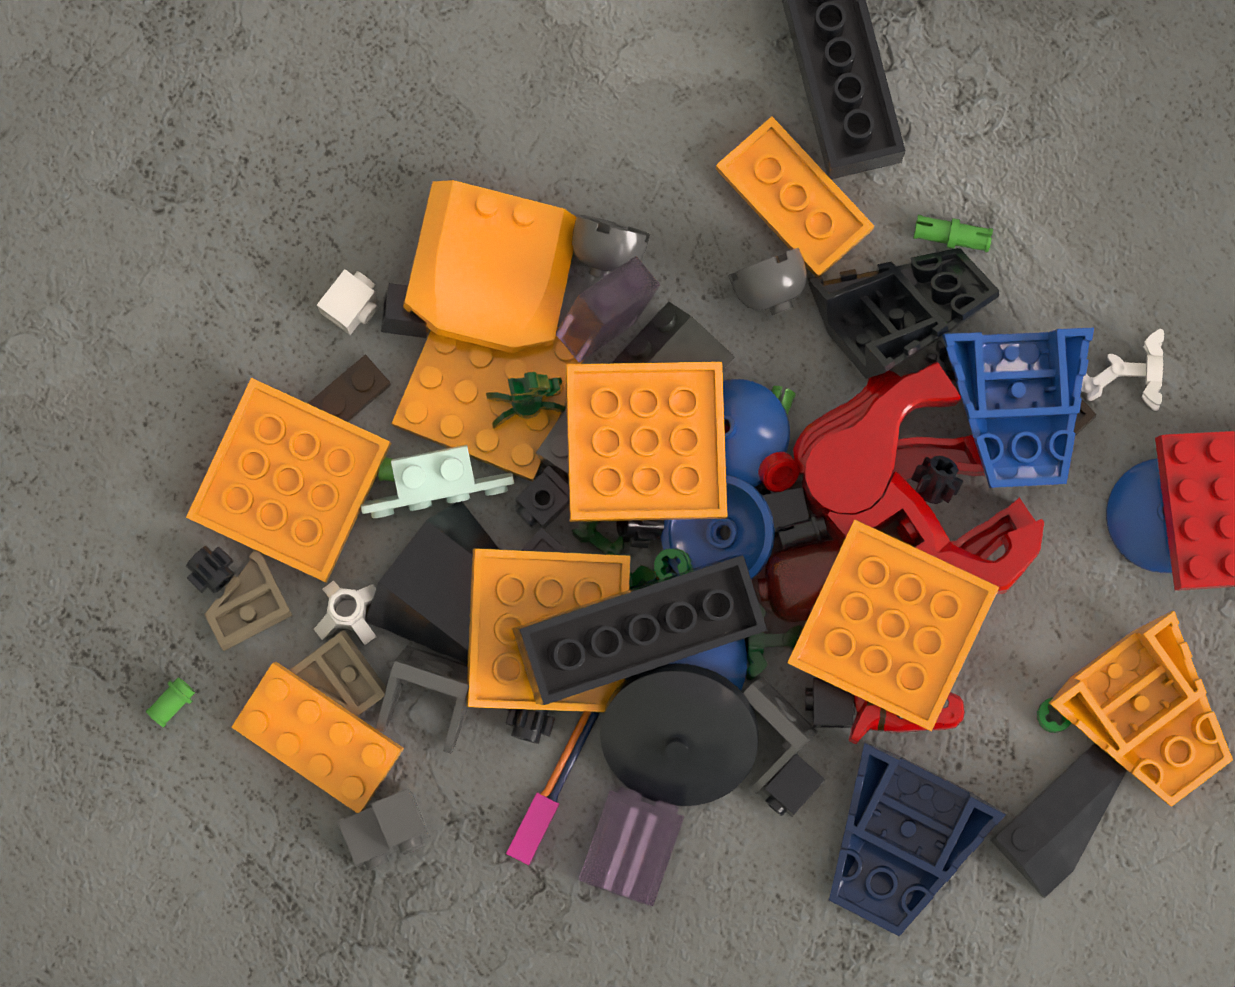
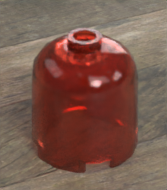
[758,539,840,622]

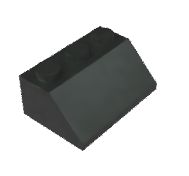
[611,301,735,371]

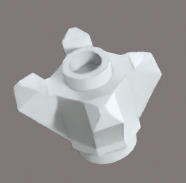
[314,581,376,645]

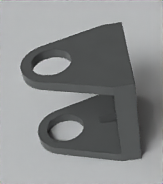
[377,645,469,754]
[743,677,818,794]

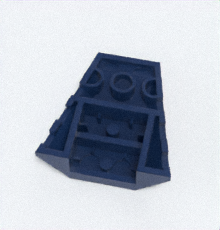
[829,742,1006,936]

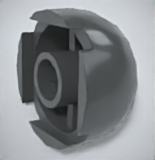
[572,215,650,280]
[728,248,807,315]

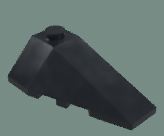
[990,743,1127,898]

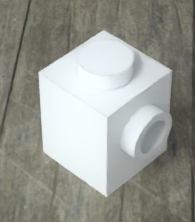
[317,269,378,335]

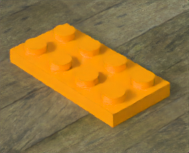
[715,116,874,277]
[231,662,404,813]

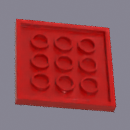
[1155,431,1235,591]

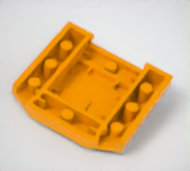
[403,180,577,353]

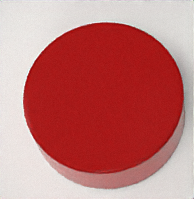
[758,452,799,492]

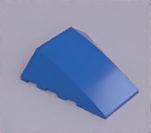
[942,327,1094,488]

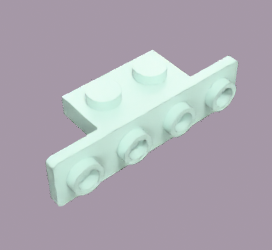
[361,445,514,518]

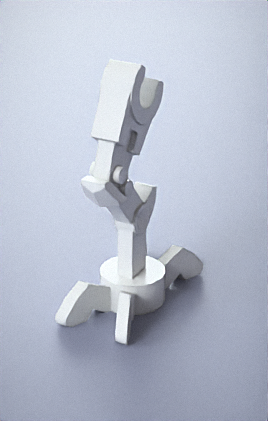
[1081,329,1164,411]

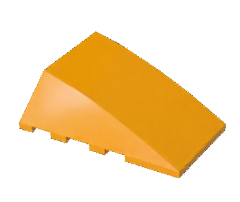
[1049,611,1233,807]

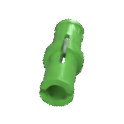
[913,214,993,253]

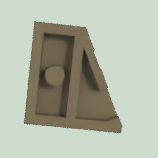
[204,550,293,651]
[289,630,386,716]

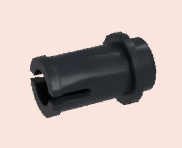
[777,513,829,551]

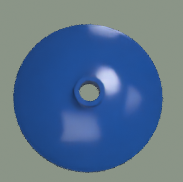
[723,379,790,487]
[1106,459,1172,573]
[661,475,775,580]

